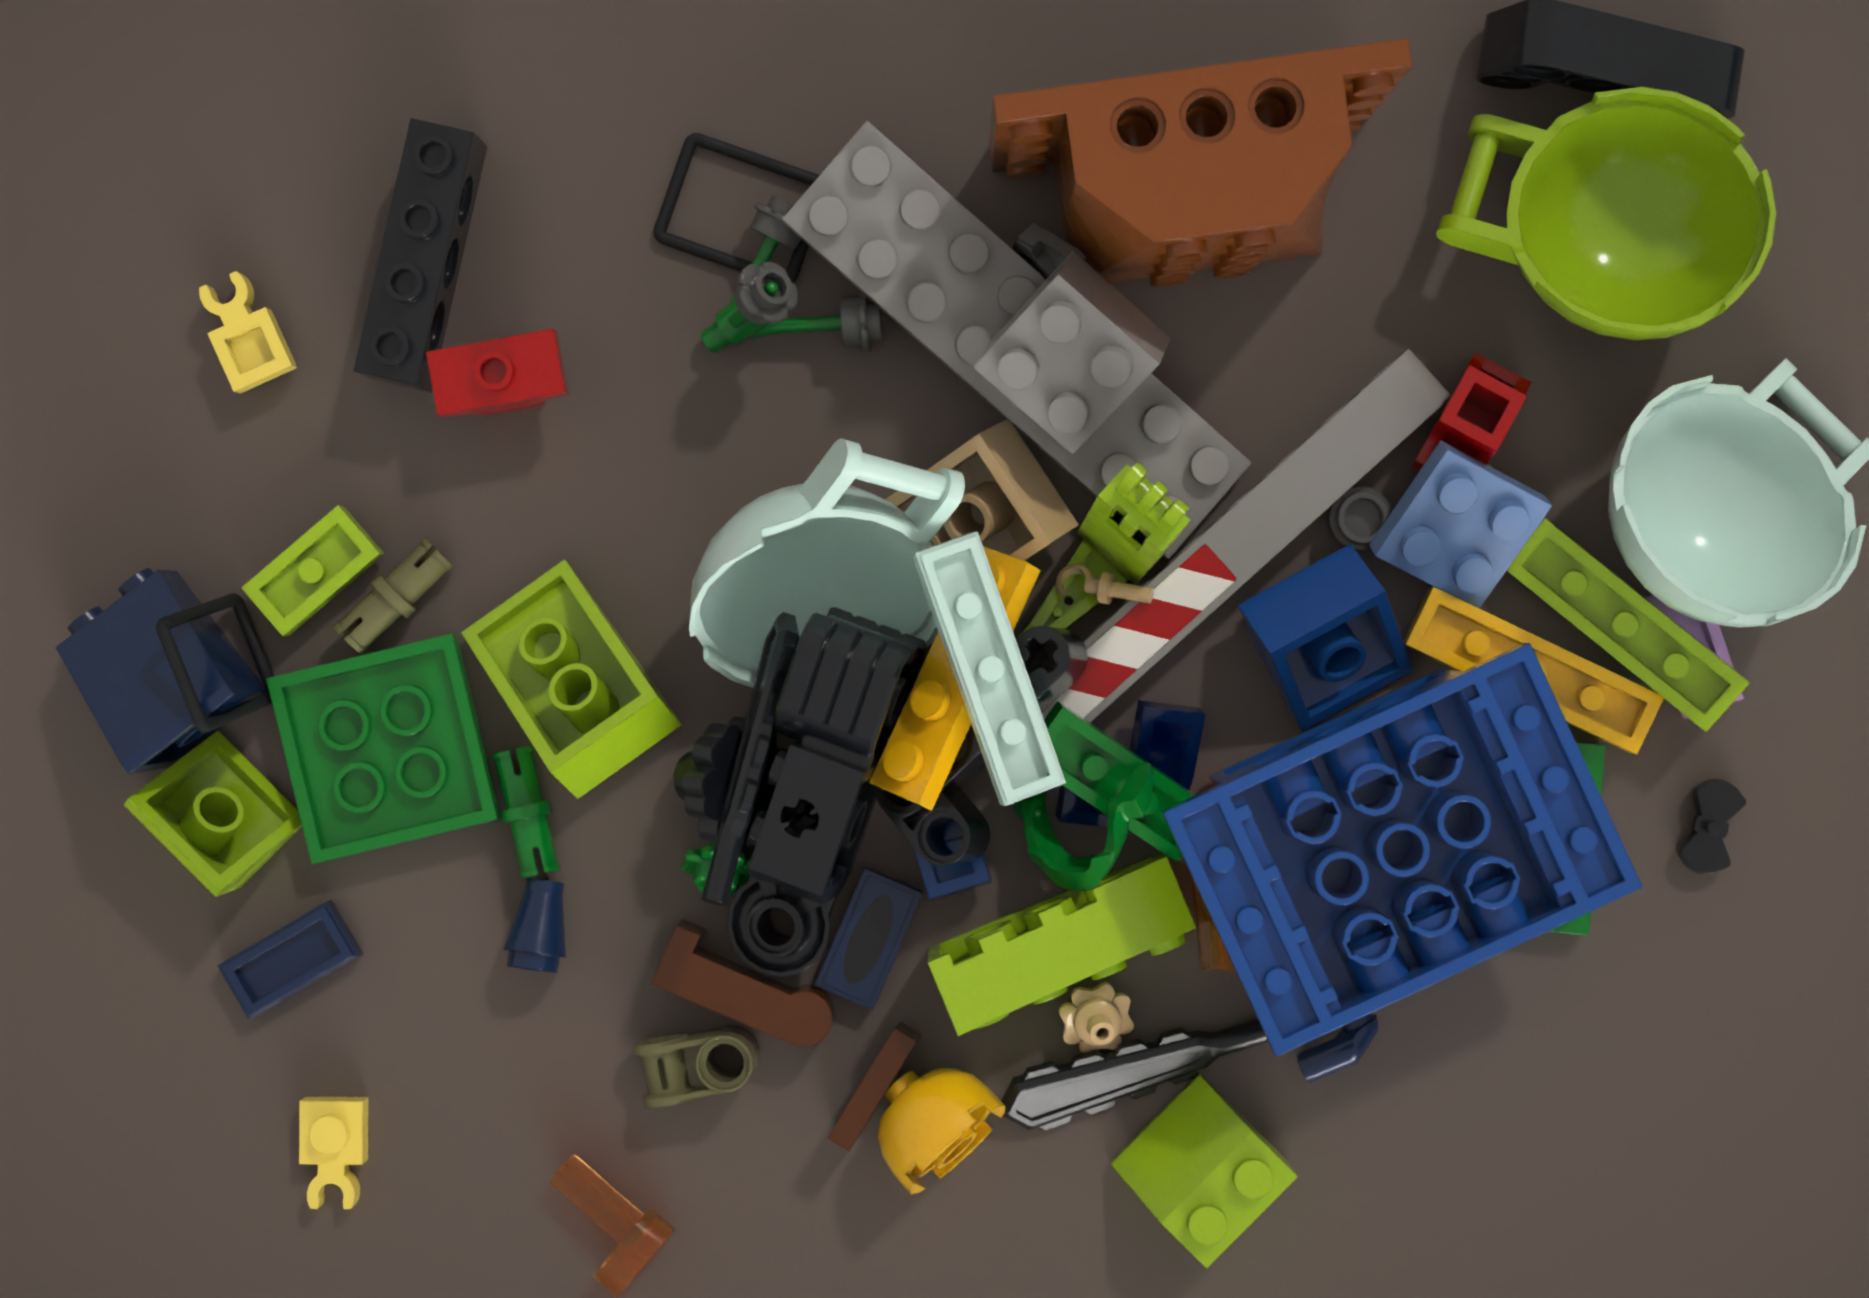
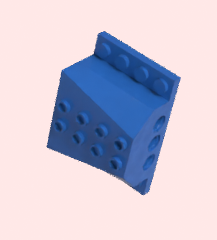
[1161,643,1643,1057]

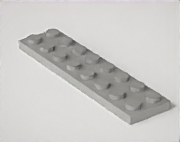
[781,121,1252,559]

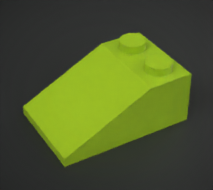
[461,559,682,799]

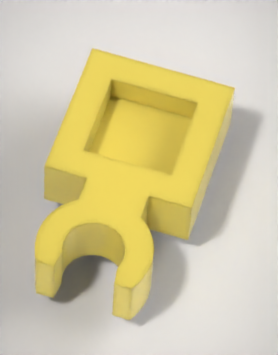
[199,271,298,394]
[299,1097,368,1209]

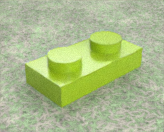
[241,505,385,636]

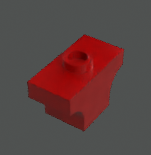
[426,328,569,418]
[1411,352,1532,471]

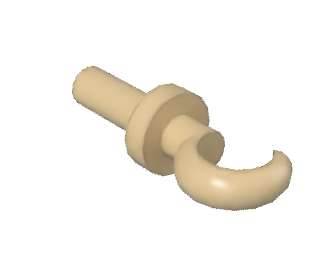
[1056,564,1154,605]

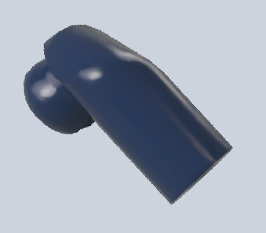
[1297,1013,1378,1083]

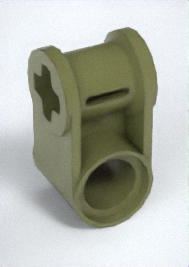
[632,1025,760,1109]

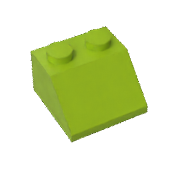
[1110,1073,1298,1269]

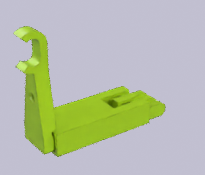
[1018,462,1191,645]

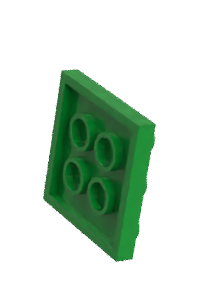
[266,633,501,865]

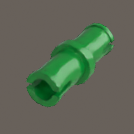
[492,746,561,879]

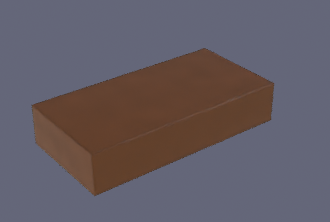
[827,1022,921,1152]

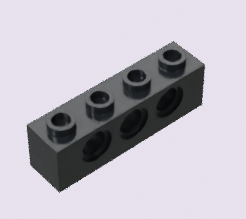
[354,118,487,393]

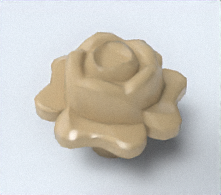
[1058,982,1134,1053]

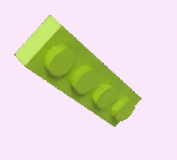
[1507,518,1750,732]

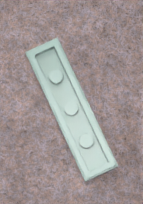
[911,531,1066,806]

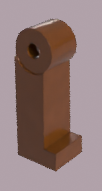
[651,919,834,1047]

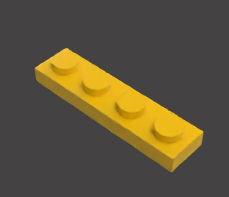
[869,546,1041,811]
[1403,587,1664,755]

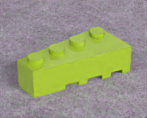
[928,851,1196,1036]

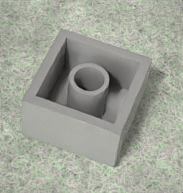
[973,251,1171,454]

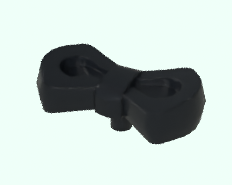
[1677,779,1746,874]

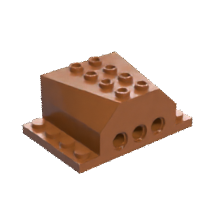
[989,38,1412,288]

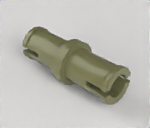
[333,537,455,655]

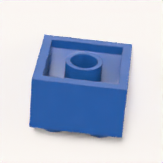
[1238,544,1413,731]

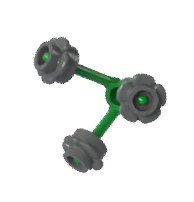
[701,196,883,353]

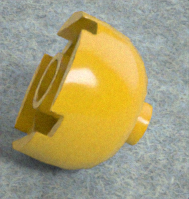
[878,1068,1005,1195]

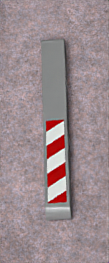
[1042,348,1451,722]

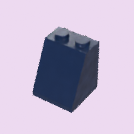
[55,568,267,774]

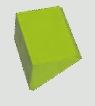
[124,731,302,897]

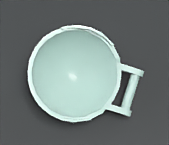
[1608,358,1869,628]
[689,438,965,688]

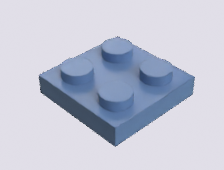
[1369,440,1552,609]

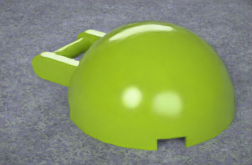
[1436,87,1777,340]

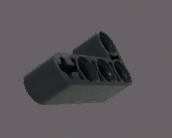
[1477,0,1745,119]
[874,626,1088,866]

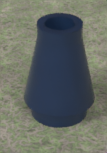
[503,878,566,973]

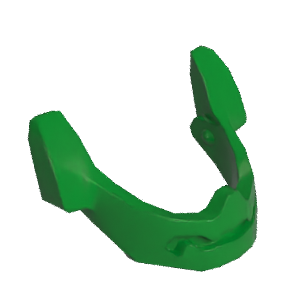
[1012,763,1153,891]

